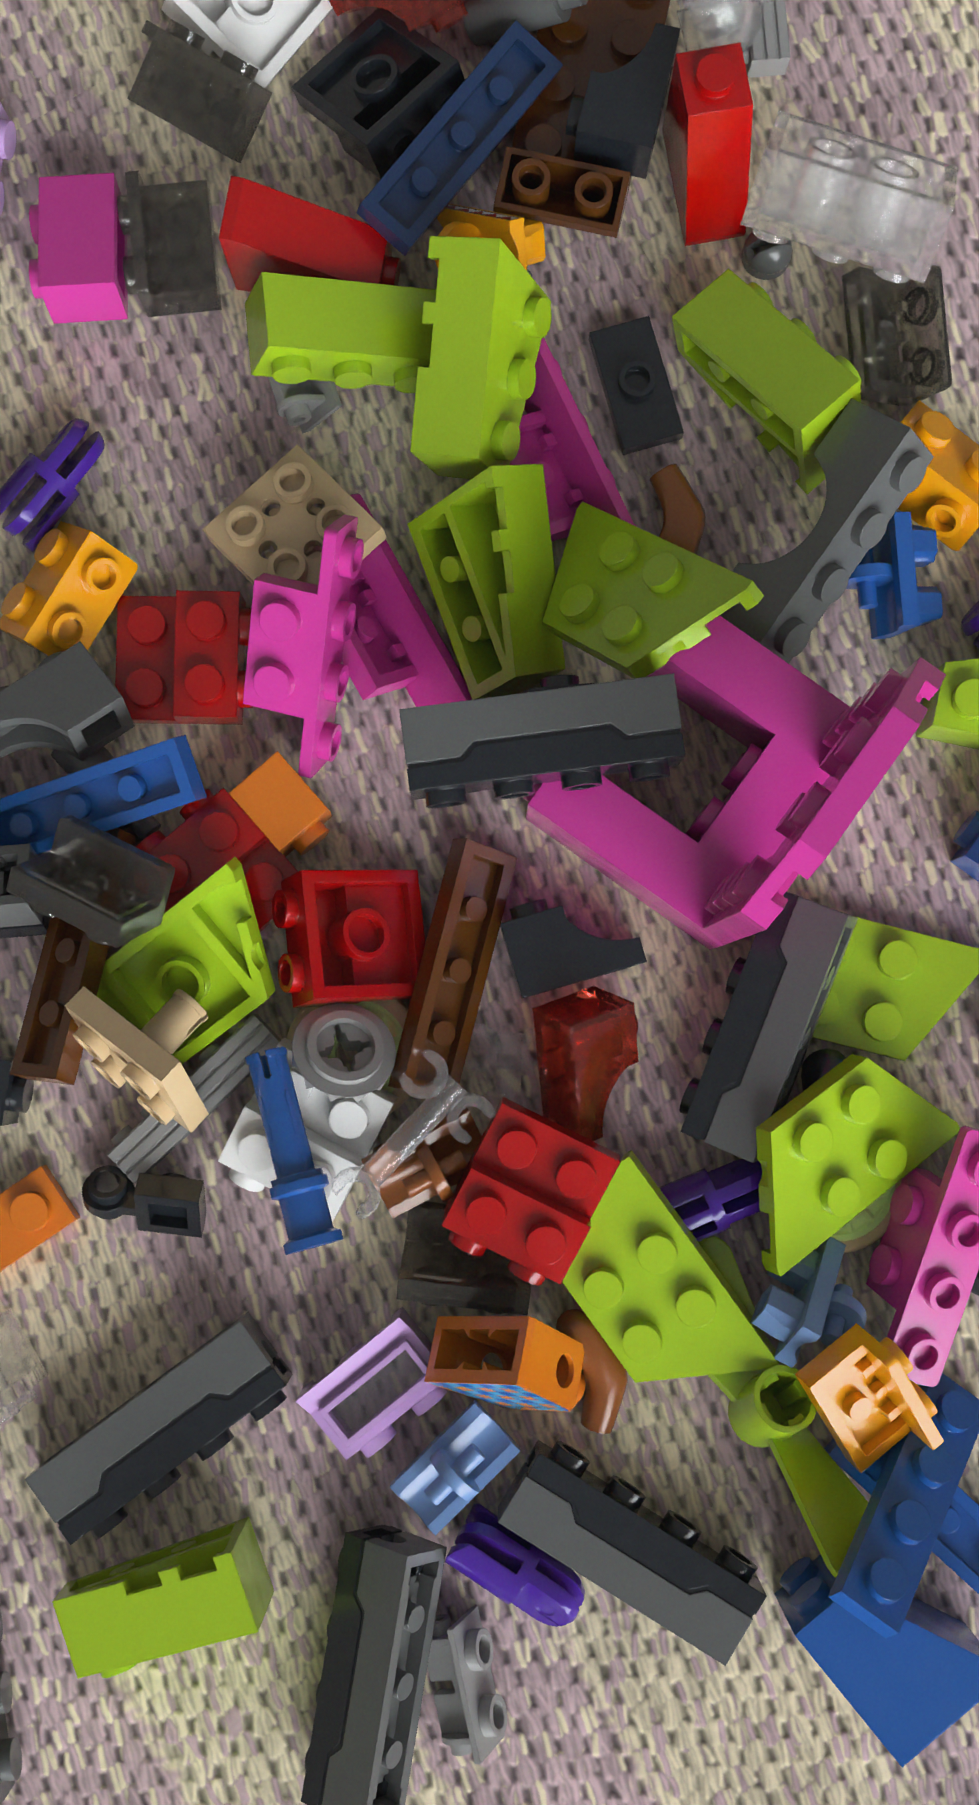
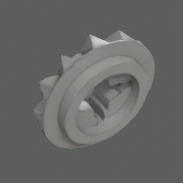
[291,1003,396,1103]

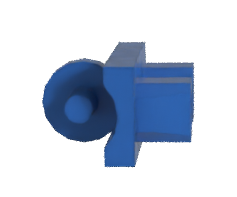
[846,512,943,639]

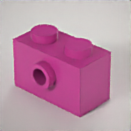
[29,173,128,324]

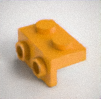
[898,400,979,551]
[0,521,138,656]
[795,1323,944,1473]

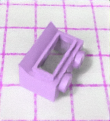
[295,1307,448,1461]

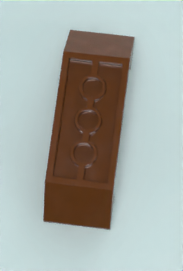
[493,0,671,238]

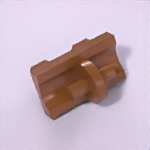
[361,1104,482,1219]

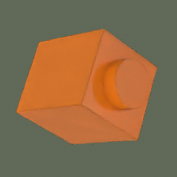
[229,751,333,857]

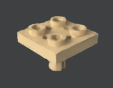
[203,444,386,585]
[65,986,209,1133]

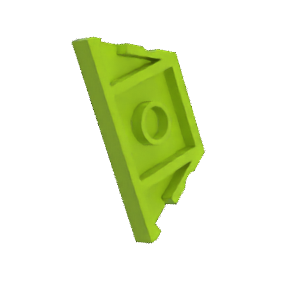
[542,502,764,679]
[97,857,276,1064]
[812,917,979,1061]
[756,1054,960,1277]
[562,1150,779,1383]

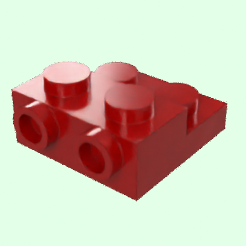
[115,590,254,725]
[126,787,299,932]
[272,870,425,1008]
[441,1097,621,1286]

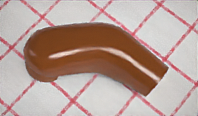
[650,464,706,554]
[556,1309,628,1434]

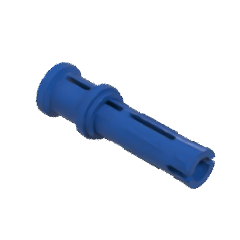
[245,1047,343,1255]

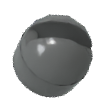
[741,225,793,280]

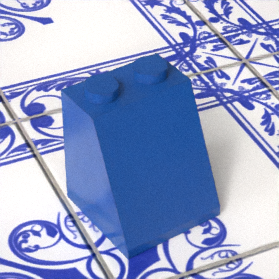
[774,1554,979,1768]

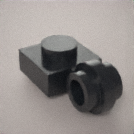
[82,1165,206,1238]

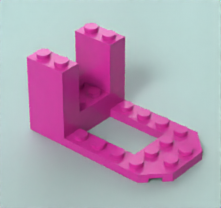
[523,615,946,950]

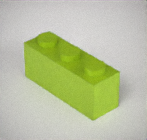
[245,272,436,393]

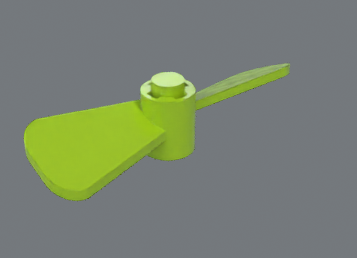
[699,1236,868,1578]

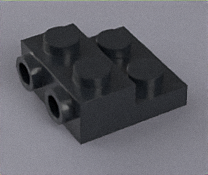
[291,5,465,179]

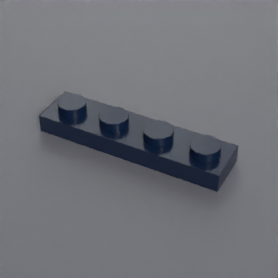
[356,20,563,256]

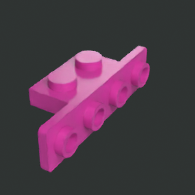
[510,338,637,542]
[342,493,472,707]
[243,514,364,779]
[866,1126,979,1387]

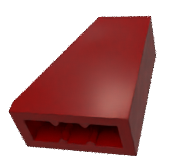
[662,42,753,246]
[219,176,401,292]

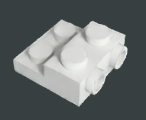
[161,0,339,96]
[218,1037,398,1221]

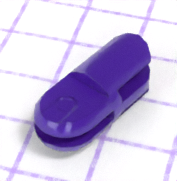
[0,418,105,553]
[659,1159,762,1242]
[445,1503,585,1627]

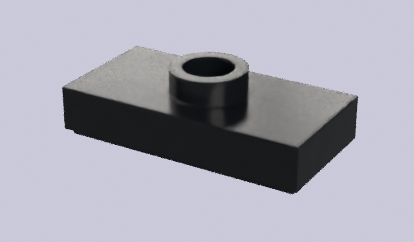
[588,316,684,455]

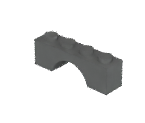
[720,399,934,663]
[0,641,135,761]

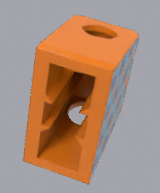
[424,1316,586,1412]

